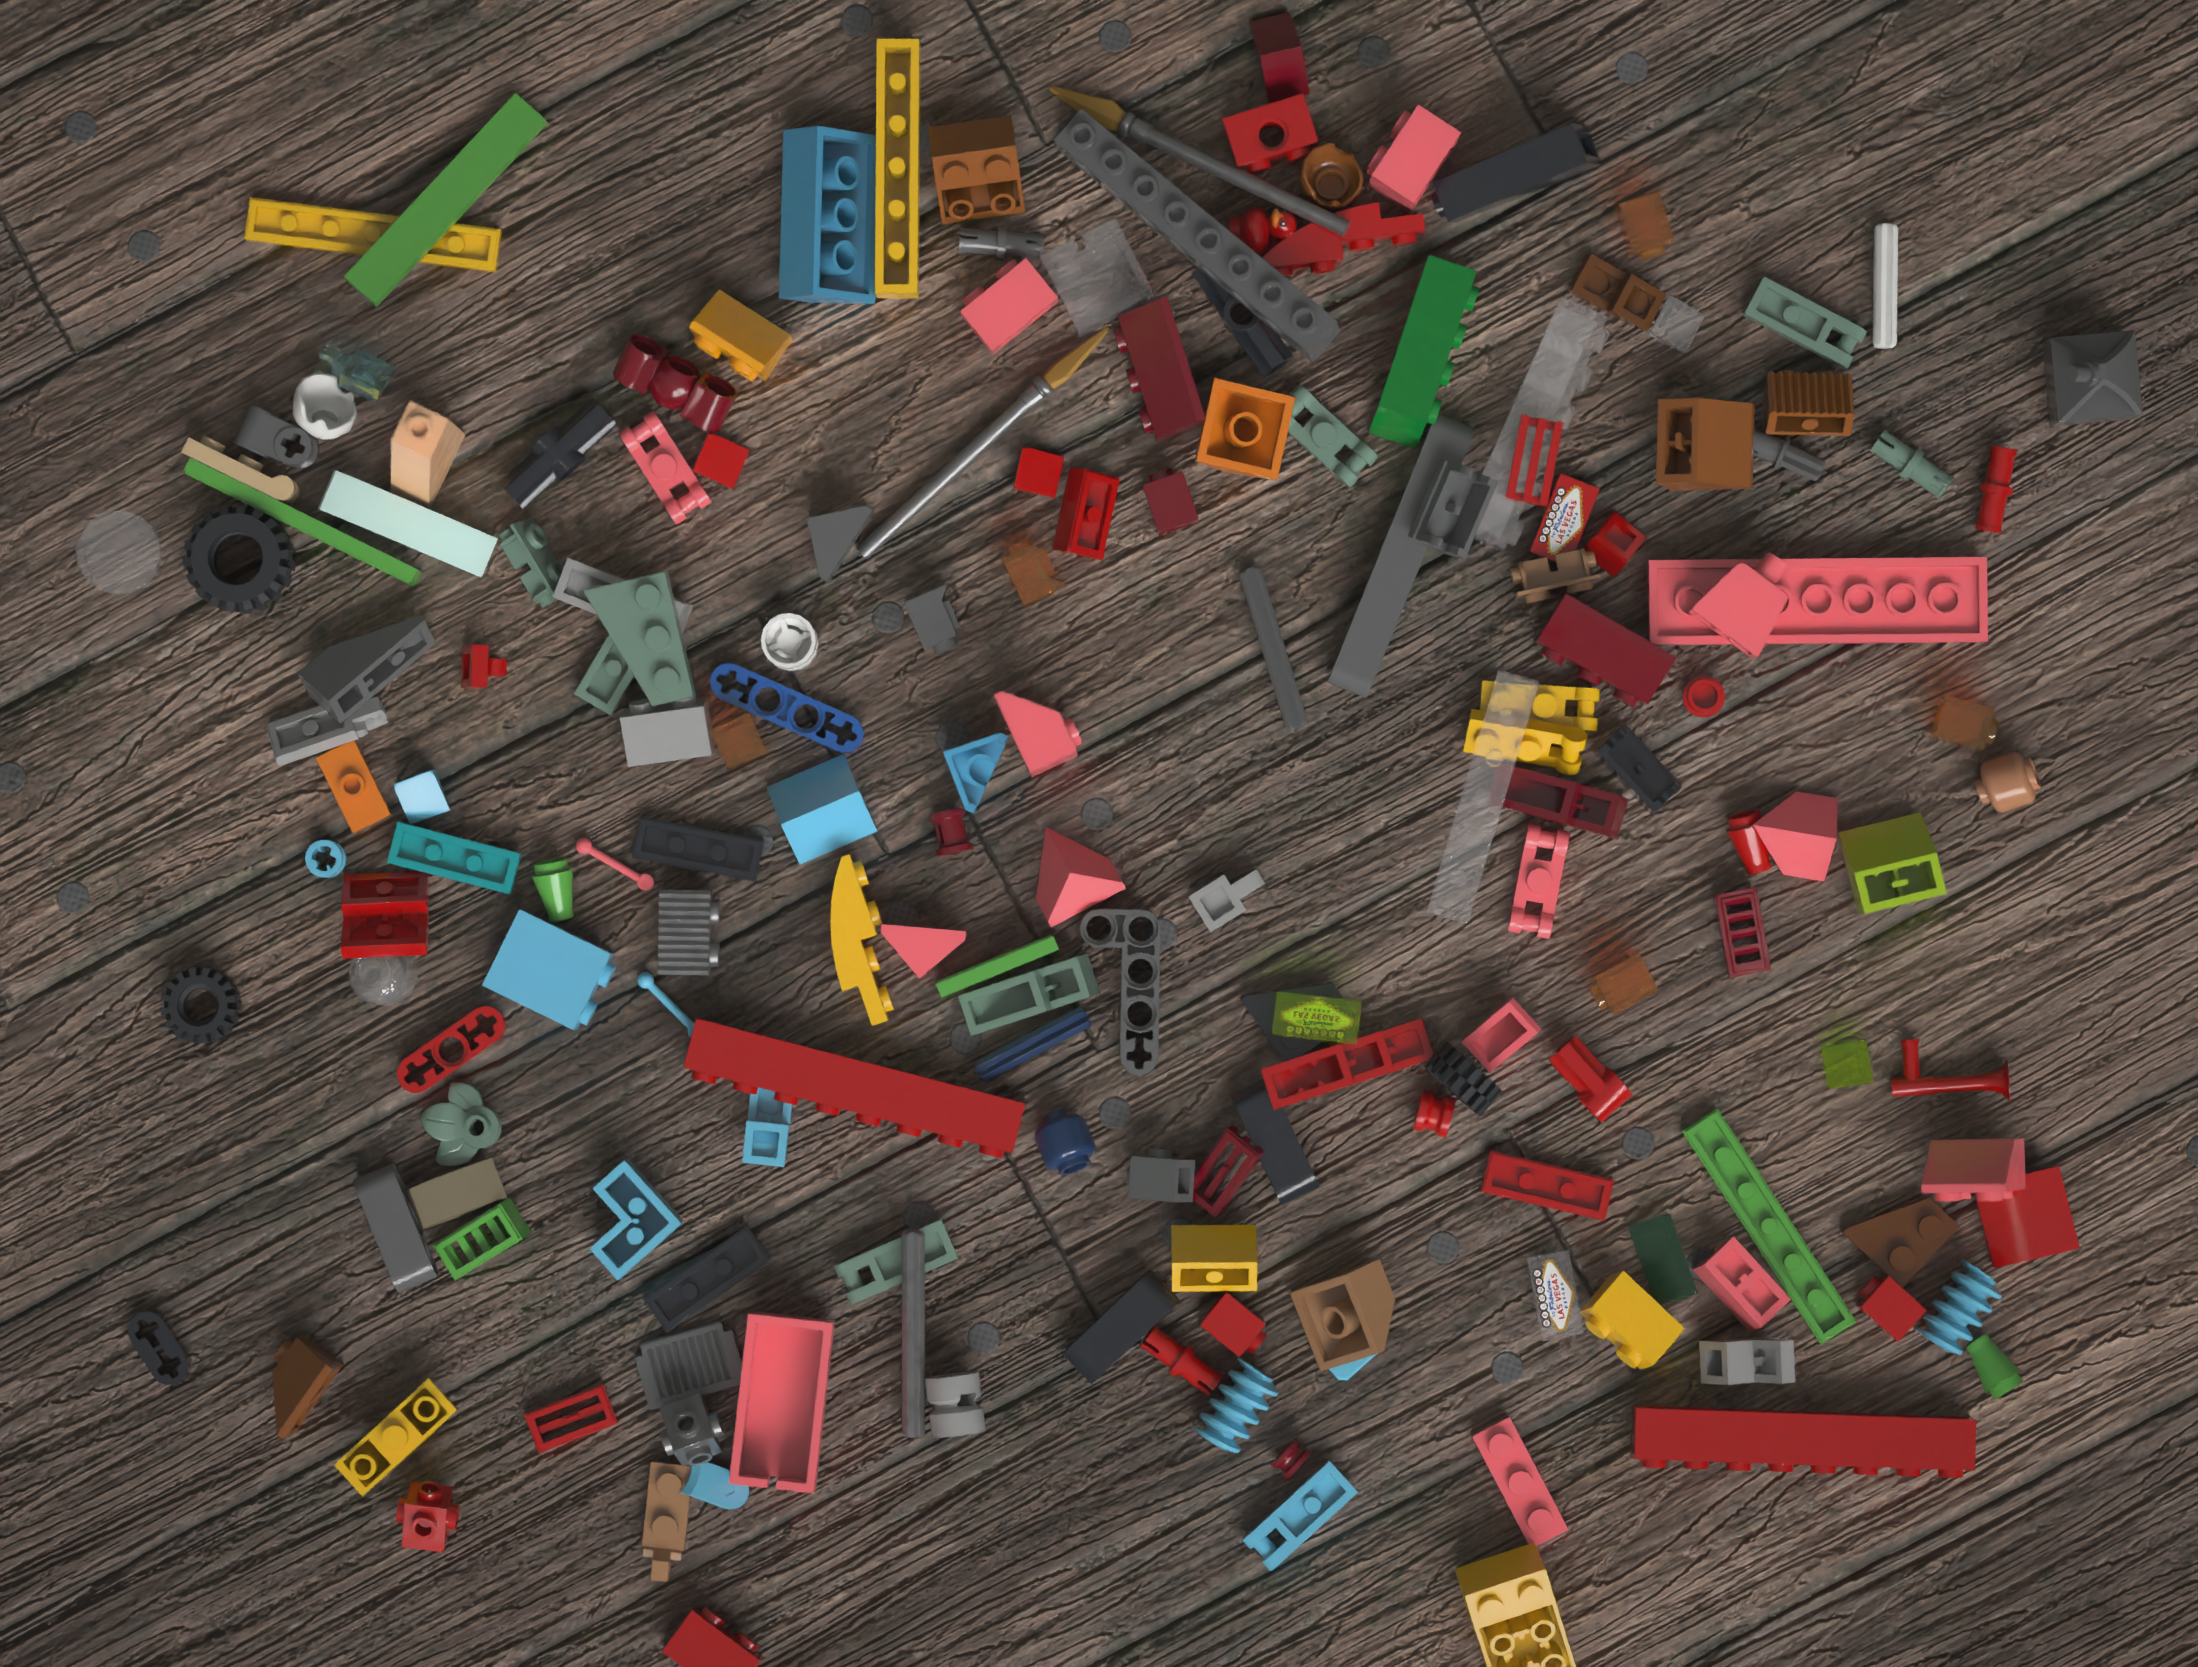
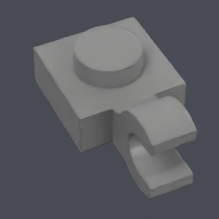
[1188,869,1266,933]

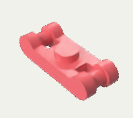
[618,410,712,525]
[1507,823,1570,939]

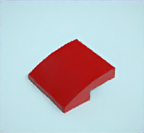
[341,871,429,959]
[1974,1165,2080,1268]

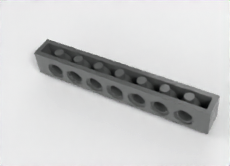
[1054,108,1340,363]

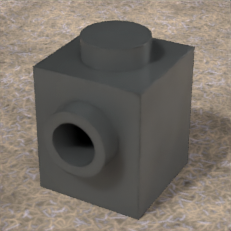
[1126,1148,1195,1202]

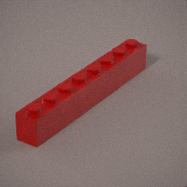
[683,1018,1025,1158]
[1631,1405,1976,1478]

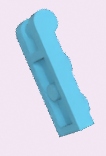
[1242,1460,1358,1571]

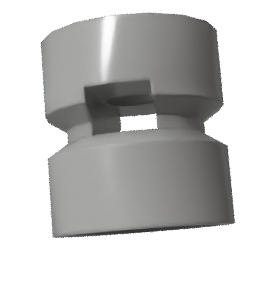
[925,1371,986,1438]

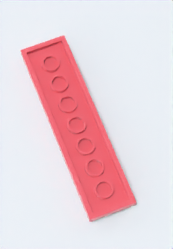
[1647,557,1988,645]

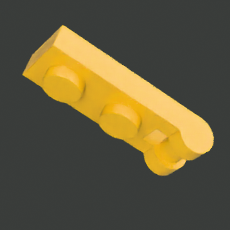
[1479,681,1600,731]
[1463,709,1587,775]

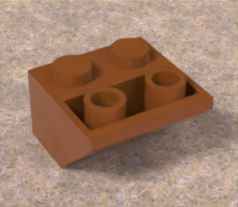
[928,115,1025,225]
[1656,398,1754,491]

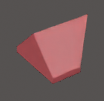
[1753,791,1838,882]
[1036,826,1126,927]

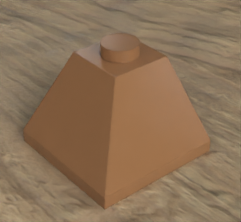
[1290,1259,1395,1371]

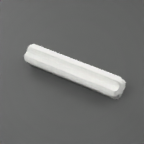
[1873,223,1898,349]

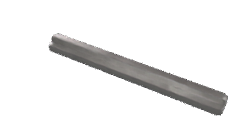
[902,1229,925,1438]

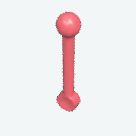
[575,837,654,891]

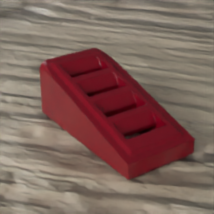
[1712,887,1771,978]

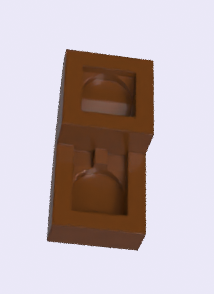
[1567,254,1667,331]

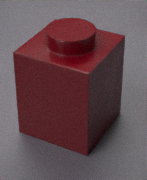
[1142,468,1199,536]

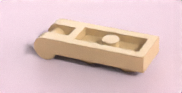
[181,435,300,504]

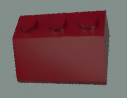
[1113,296,1205,441]
[1534,594,1677,708]

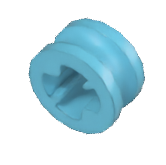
[305,840,347,878]

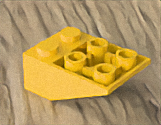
[1454,1542,1576,1667]

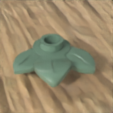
[420,1082,502,1166]

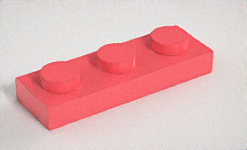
[1471,1416,1569,1547]

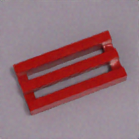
[1505,414,1563,507]
[524,1383,619,1453]

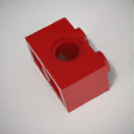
[1222,93,1318,175]

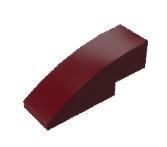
[1487,762,1629,840]

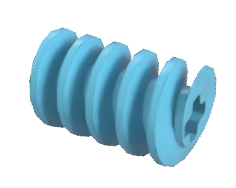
[1914,1259,2002,1355]
[1191,1357,1279,1453]

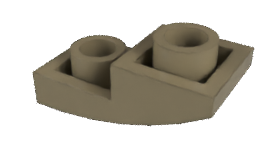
[407,1158,507,1230]

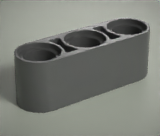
[353,1163,439,1293]

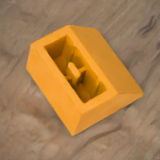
[689,290,793,382]

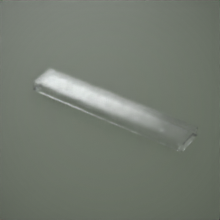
[1427,670,1539,924]

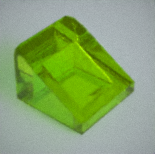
[1821,1040,1873,1089]

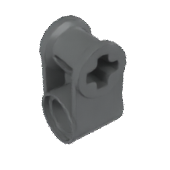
[233,405,320,469]

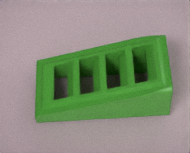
[433,1198,531,1280]

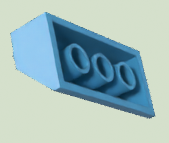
[779,126,876,304]

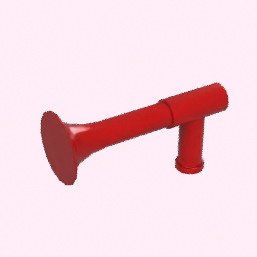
[1891,1039,2010,1103]

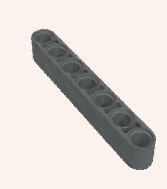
[1327,414,1475,698]

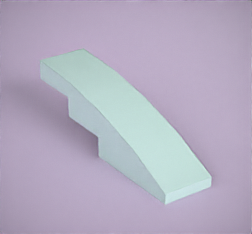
[318,470,498,577]

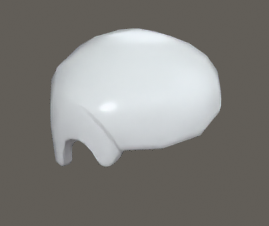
[293,373,357,440]

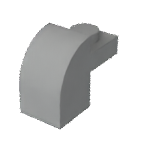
[1699,1337,1795,1385]

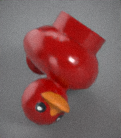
[1229,206,1297,258]

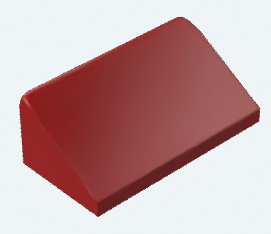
[1053,468,1120,560]

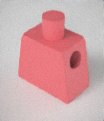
[1688,552,1789,659]

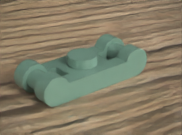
[1288,384,1379,488]

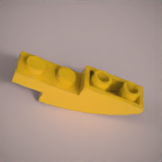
[830,854,894,1026]

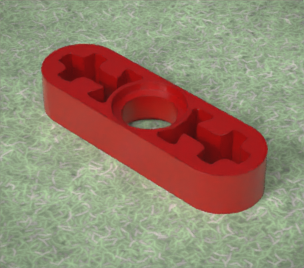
[397,1006,506,1093]

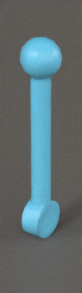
[637,972,695,1038]

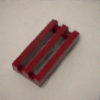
[1193,1125,1265,1218]

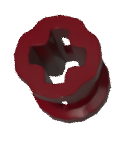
[929,808,974,857]

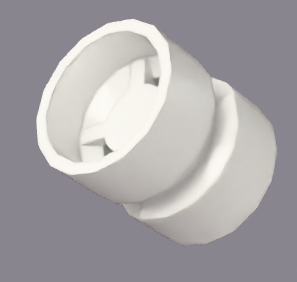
[761,613,819,671]

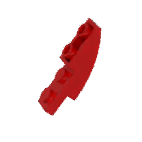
[1262,202,1425,278]

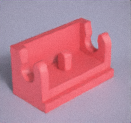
[1692,1236,1791,1332]

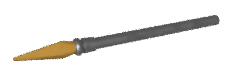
[1049,86,1351,237]
[856,326,1110,560]

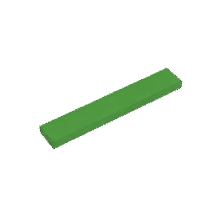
[344,93,548,307]
[184,457,423,586]
[1681,1108,1856,1344]

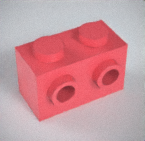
[960,258,1058,355]

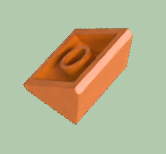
[1195,378,1295,480]

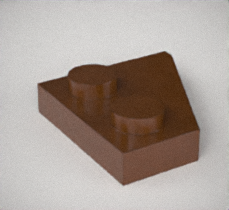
[1841,1197,1960,1288]

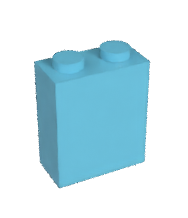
[482,909,617,1030]

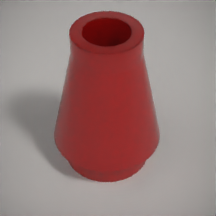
[1726,809,1771,875]

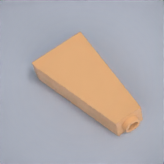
[391,402,466,509]

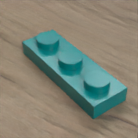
[387,822,522,895]

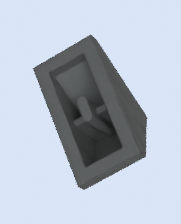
[807,506,874,584]

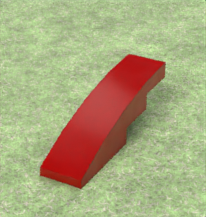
[1260,1018,1434,1110]

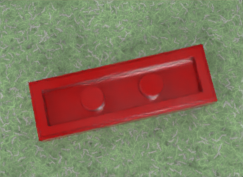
[1480,1150,1614,1221]

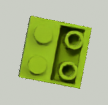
[1838,812,1947,915]

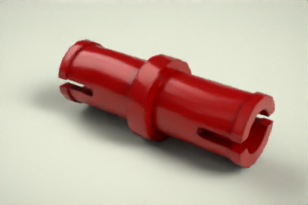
[1974,446,2018,534]
[1139,1325,1223,1397]

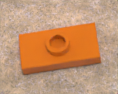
[316,740,392,834]

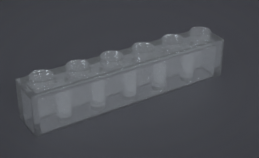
[1474,296,1611,552]

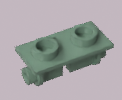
[499,518,564,608]

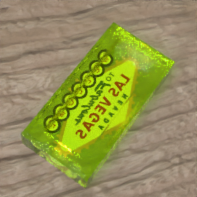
[1272,991,1362,1045]

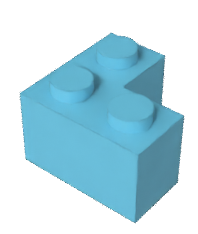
[589,1158,685,1280]

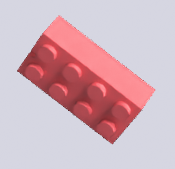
[729,1311,835,1493]

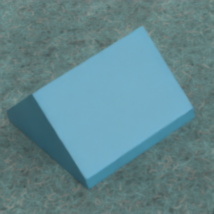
[767,754,877,865]

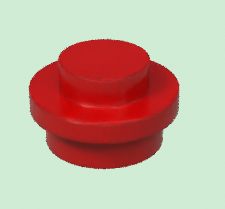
[1682,675,1725,718]

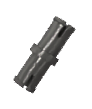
[958,226,1044,260]

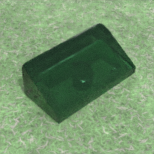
[1627,1213,1698,1305]

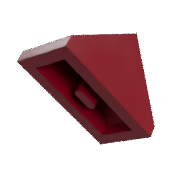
[1249,12,1310,104]

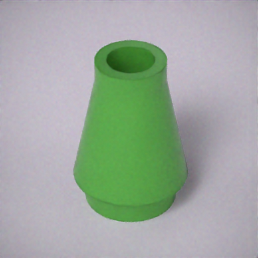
[531,857,574,922]
[1965,1334,2024,1400]

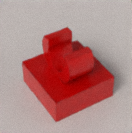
[461,644,507,689]

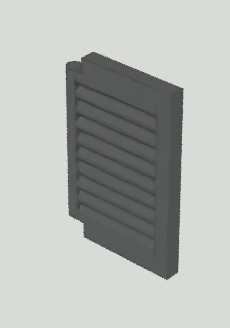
[635,1320,742,1410]

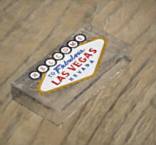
[1526,1250,1584,1341]

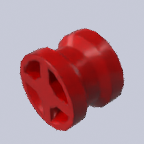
[1412,1089,1456,1138]

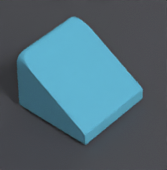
[393,770,450,825]

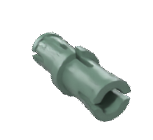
[1869,429,1954,499]

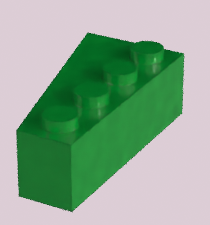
[1368,255,1480,449]

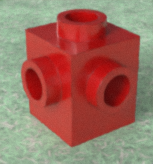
[396,1481,460,1553]

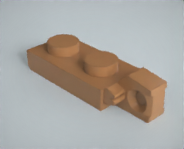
[642,1461,691,1582]

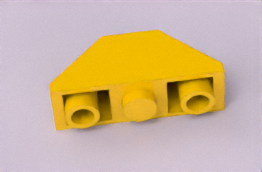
[334,1378,458,1496]

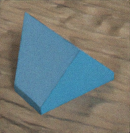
[943,732,1009,814]

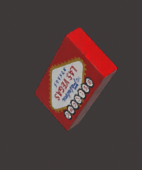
[1529,473,1600,563]

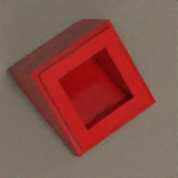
[693,432,750,489]
[1014,446,1064,499]
[1584,511,1647,576]

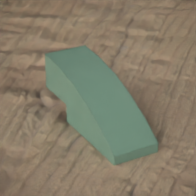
[958,953,1100,1036]

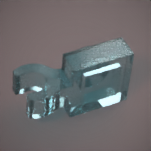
[314,344,396,403]

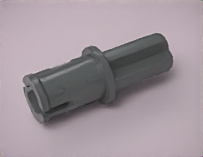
[1753,426,1825,481]

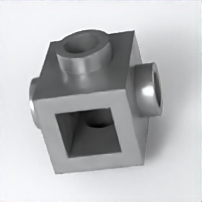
[659,1393,724,1467]

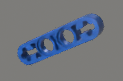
[710,663,864,753]

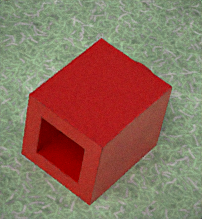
[1856,1274,1927,1342]
[1199,1291,1267,1357]

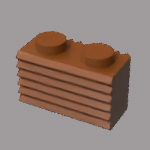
[1763,370,1854,436]

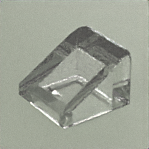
[1648,295,1705,354]

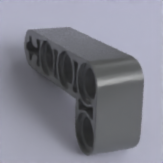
[1080,909,1160,1075]

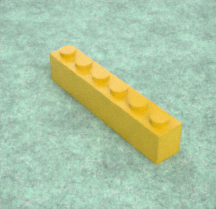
[875,39,921,299]

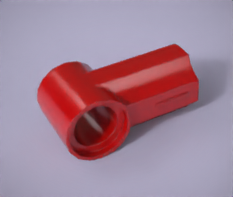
[1548,1035,1632,1123]

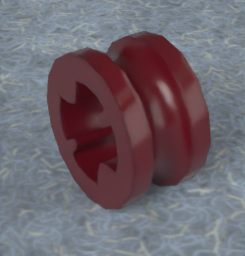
[1271,1438,1311,1480]

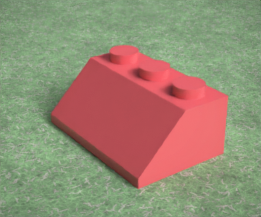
[994,691,1082,777]

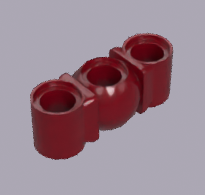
[613,334,738,432]

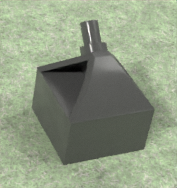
[2042,330,2143,427]

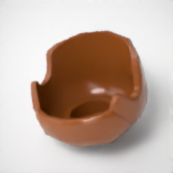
[1299,143,1363,211]

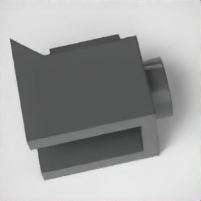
[904,584,961,655]

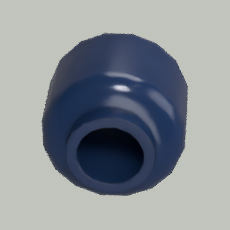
[1034,1109,1096,1175]

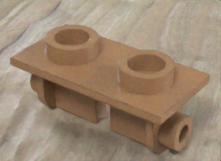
[1510,548,1601,604]

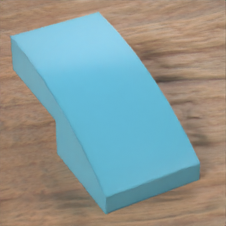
[742,1087,792,1167]

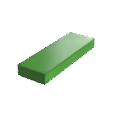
[936,935,1059,998]

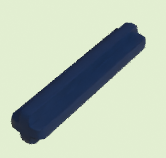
[973,1007,1091,1081]

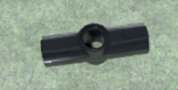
[1191,268,1293,378]
[499,397,617,510]

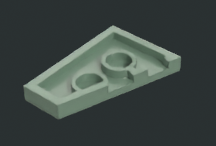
[583,571,696,706]

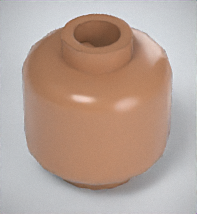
[1975,751,2041,813]

